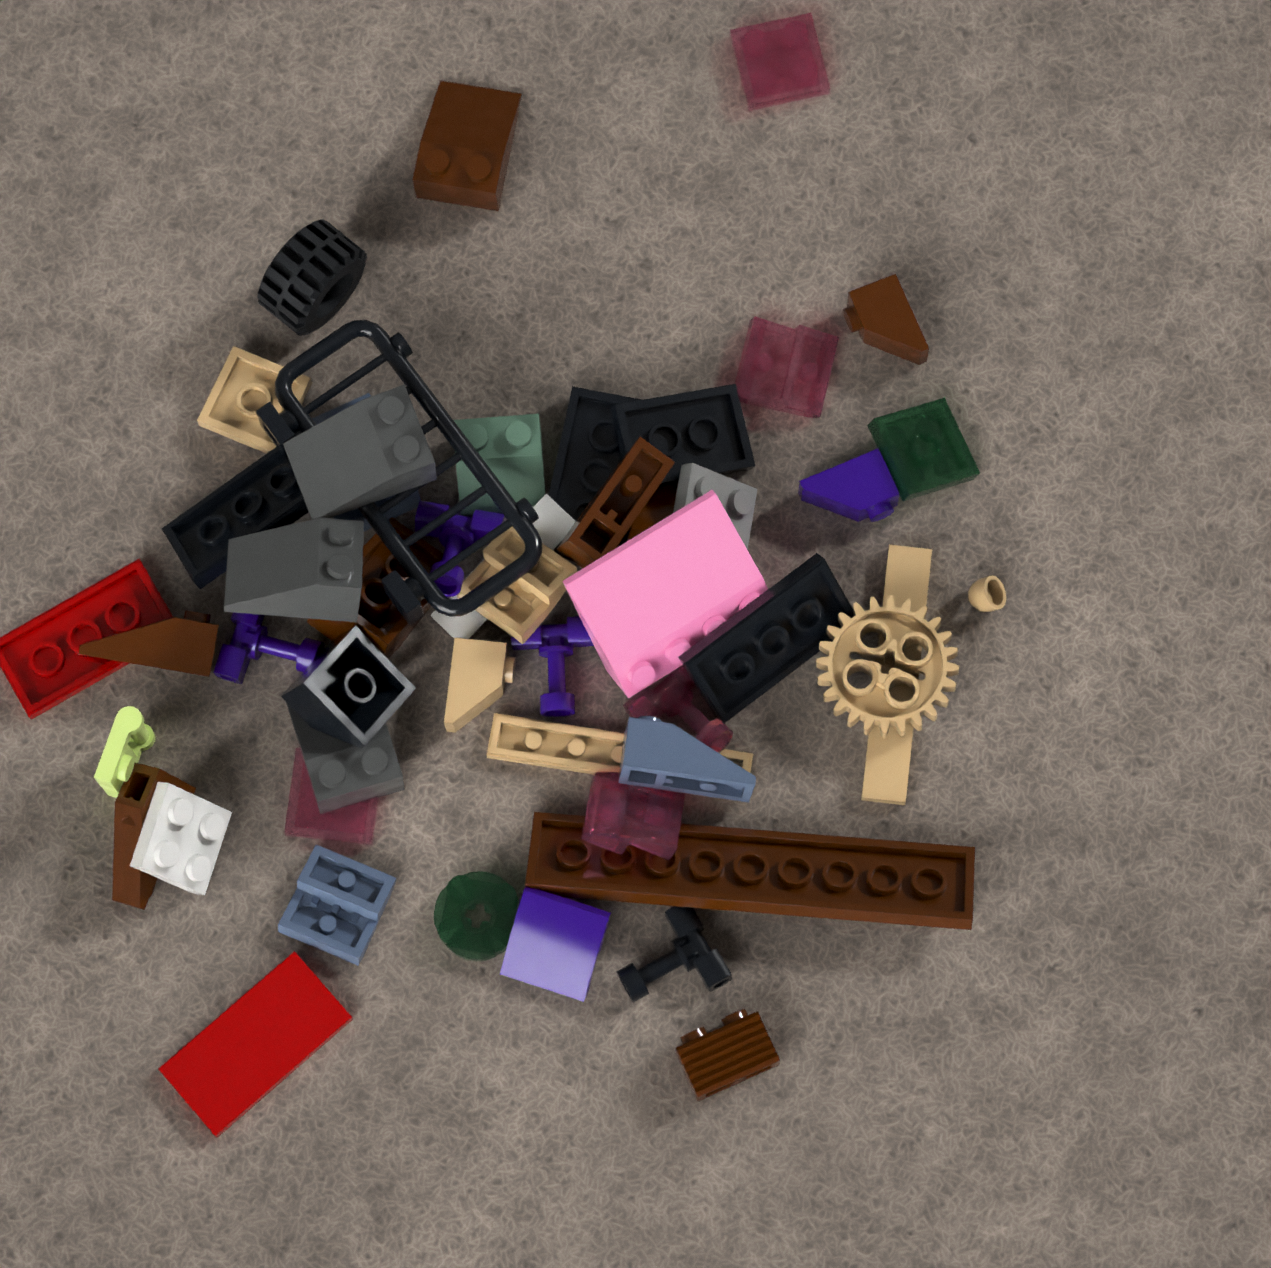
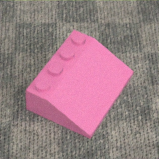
[562,490,768,698]

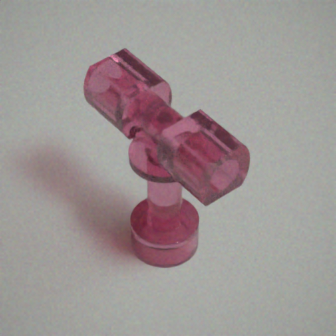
[623,665,733,753]

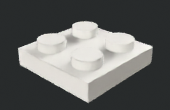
[130,782,232,895]

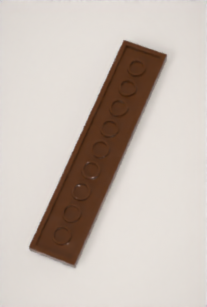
[525,812,975,930]

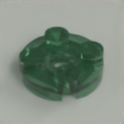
[434,871,520,961]

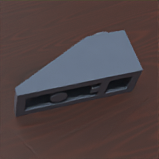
[618,716,756,803]

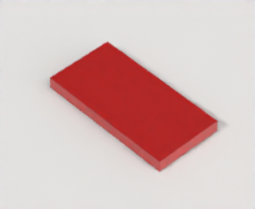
[0,558,173,720]
[158,951,353,1138]

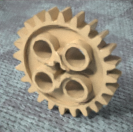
[816,595,959,738]

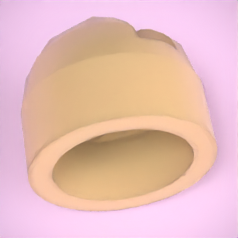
[968,575,1006,612]

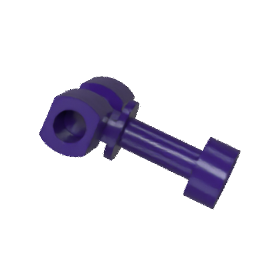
[415,501,505,597]
[213,613,325,684]
[511,616,594,717]

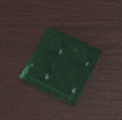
[867,398,980,501]

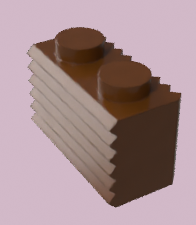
[675,1009,780,1101]

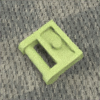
[94,706,155,798]

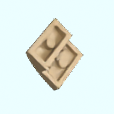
[457,527,578,644]

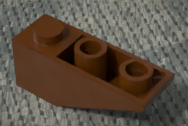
[112,762,196,910]

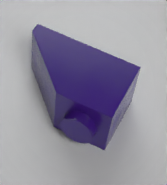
[798,448,900,522]

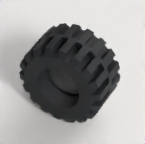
[257,219,367,336]

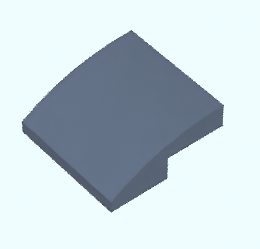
[278,844,396,966]

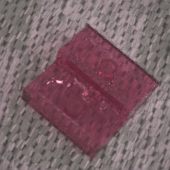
[735,317,839,418]
[581,772,685,860]

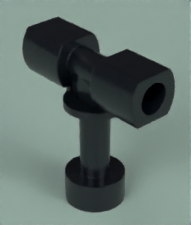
[616,906,733,1003]

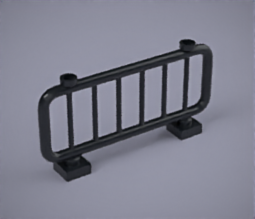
[256,320,542,626]

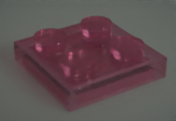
[730,13,830,111]

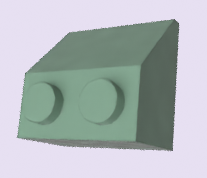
[454,414,546,516]

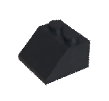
[281,625,416,748]

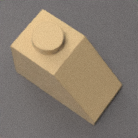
[444,638,516,733]

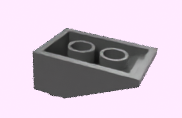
[283,385,437,519]
[224,518,364,622]
[283,691,405,815]

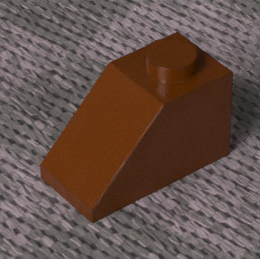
[843,274,929,365]

